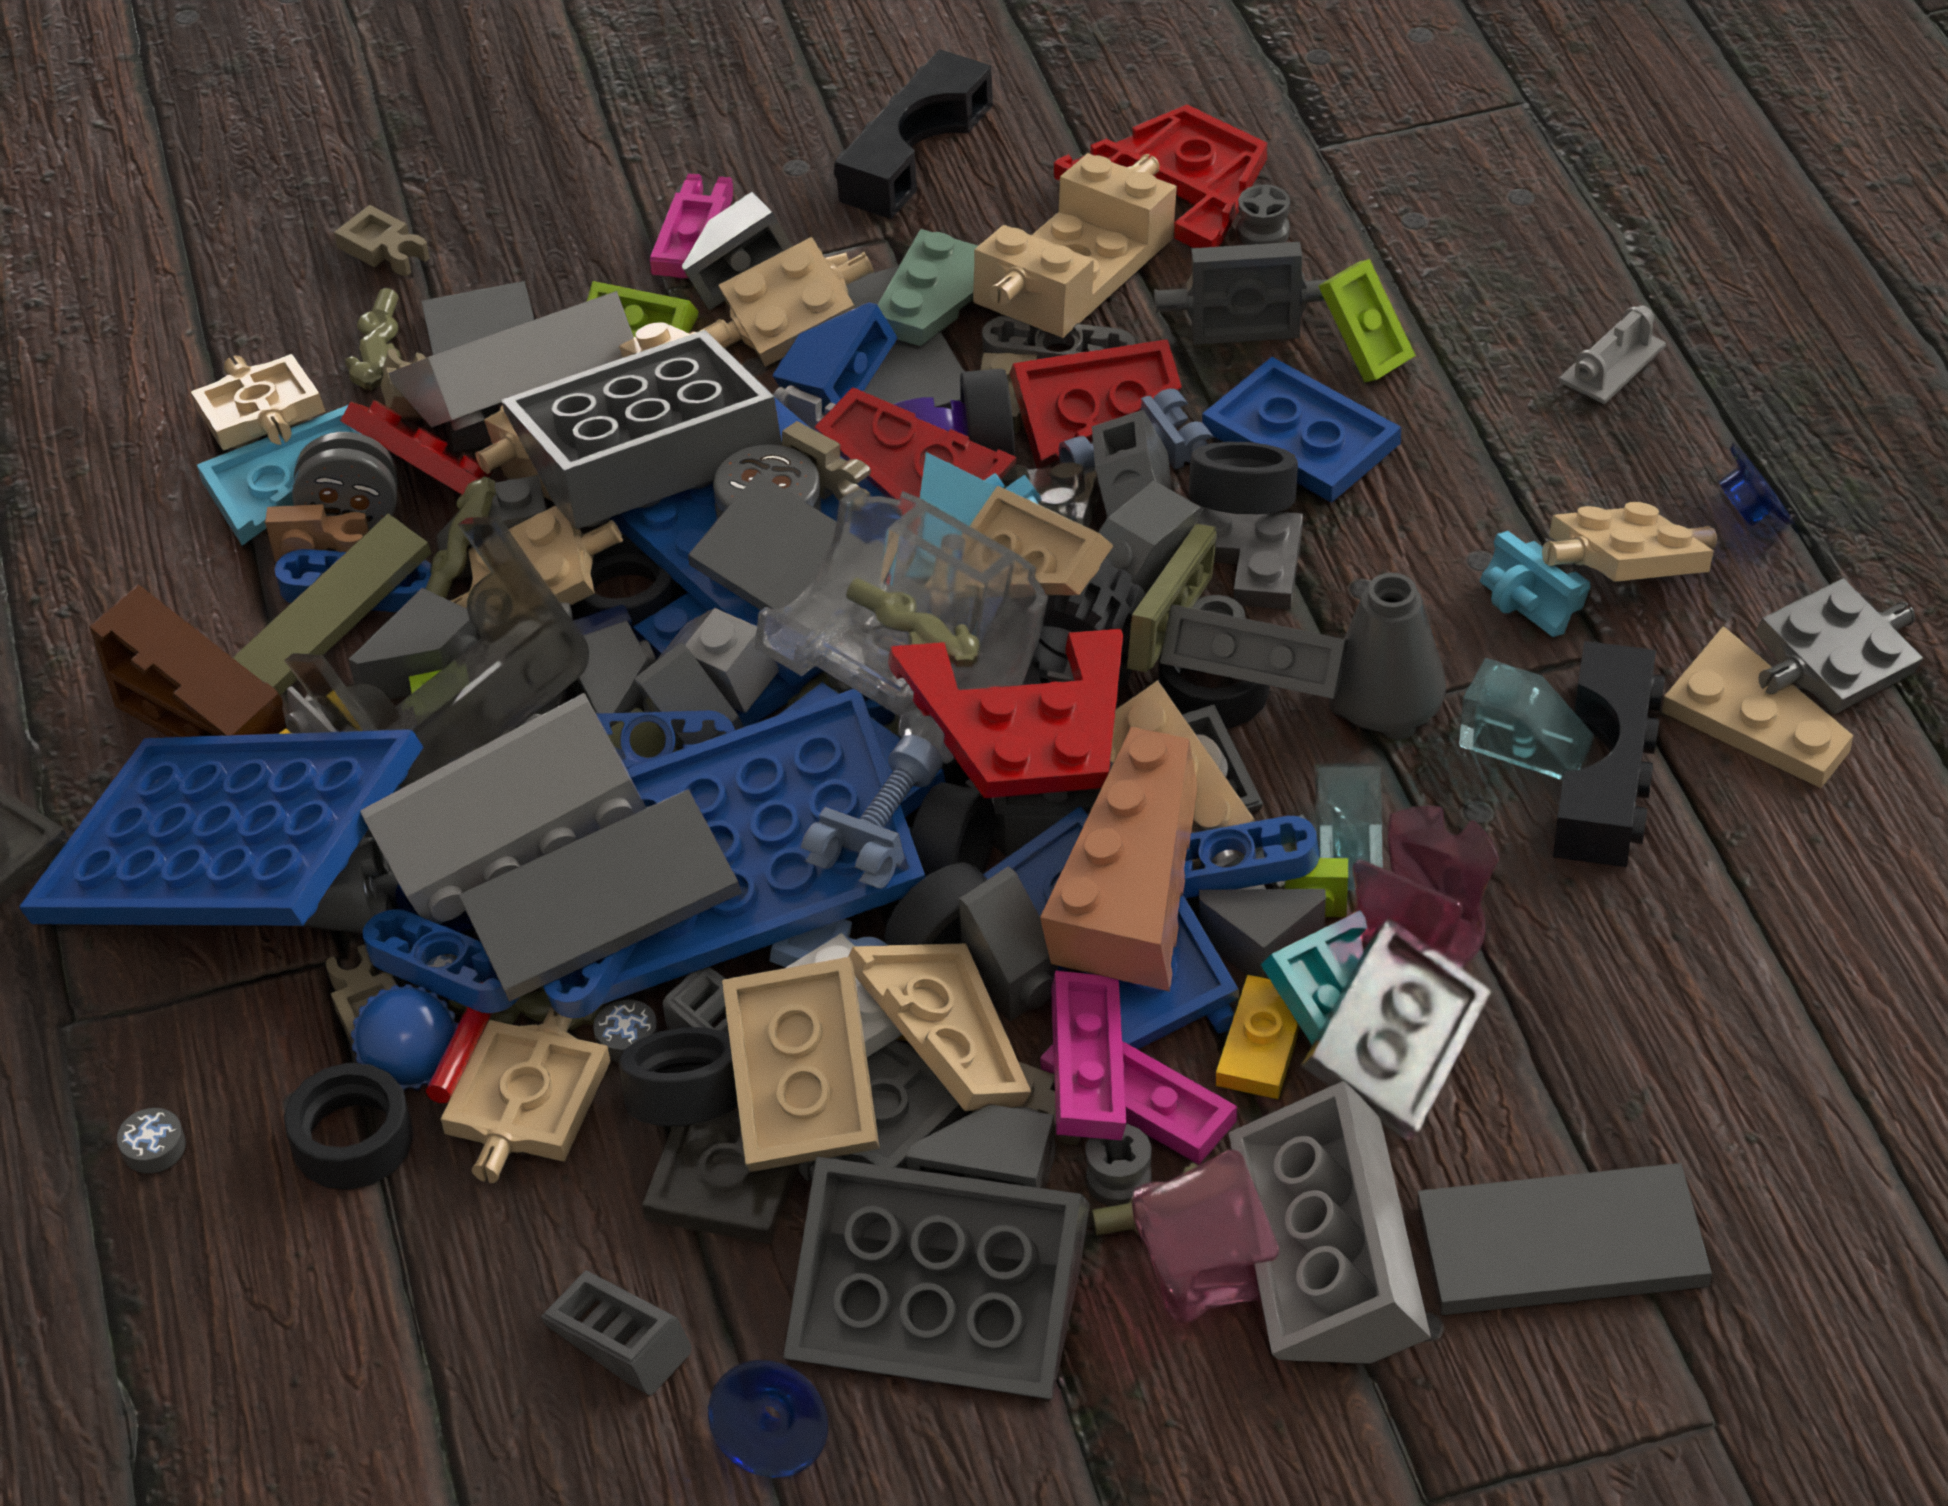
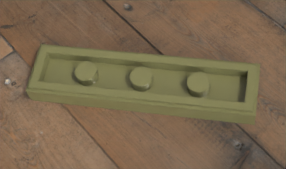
[233,513,432,695]
[1127,524,1217,672]

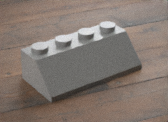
[389,291,634,431]
[360,693,646,924]
[1229,1080,1431,1364]

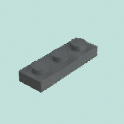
[1160,605,1349,699]

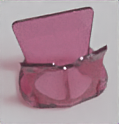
[1352,806,1500,974]
[1132,1149,1279,1323]

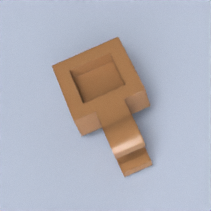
[265,504,369,562]

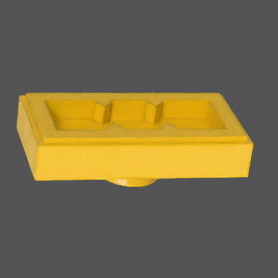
[1216,975,1301,1099]

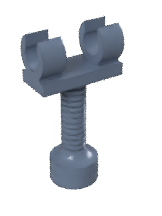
[1058,388,1214,484]
[801,735,943,889]

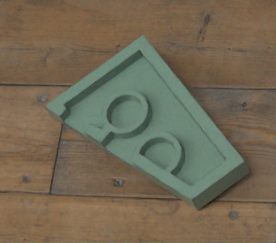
[878,229,978,346]

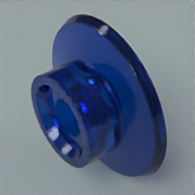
[1718,442,1795,526]
[708,1360,828,1478]

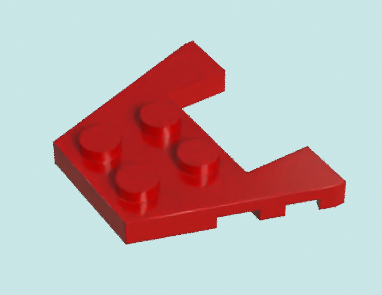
[1053,104,1267,248]
[888,629,1123,798]

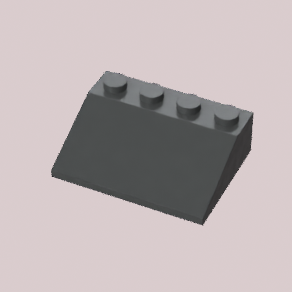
[501,330,782,529]
[783,1157,1090,1400]

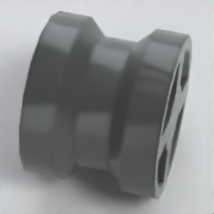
[1238,184,1290,245]
[1085,1124,1152,1207]

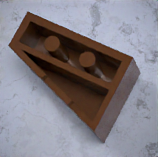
[89,584,287,737]

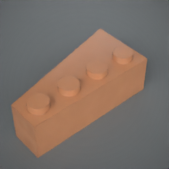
[1040,727,1198,992]

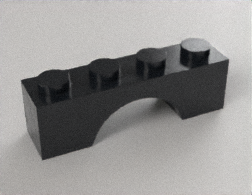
[834,49,993,219]
[1553,641,1665,867]

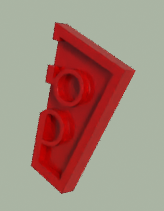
[1009,339,1182,470]
[814,387,1017,519]
[340,400,493,495]

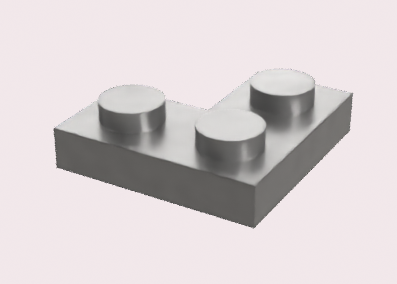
[1191,505,1303,610]

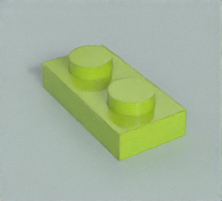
[1318,259,1416,382]

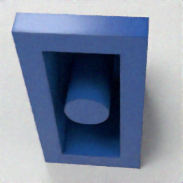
[772,302,898,414]

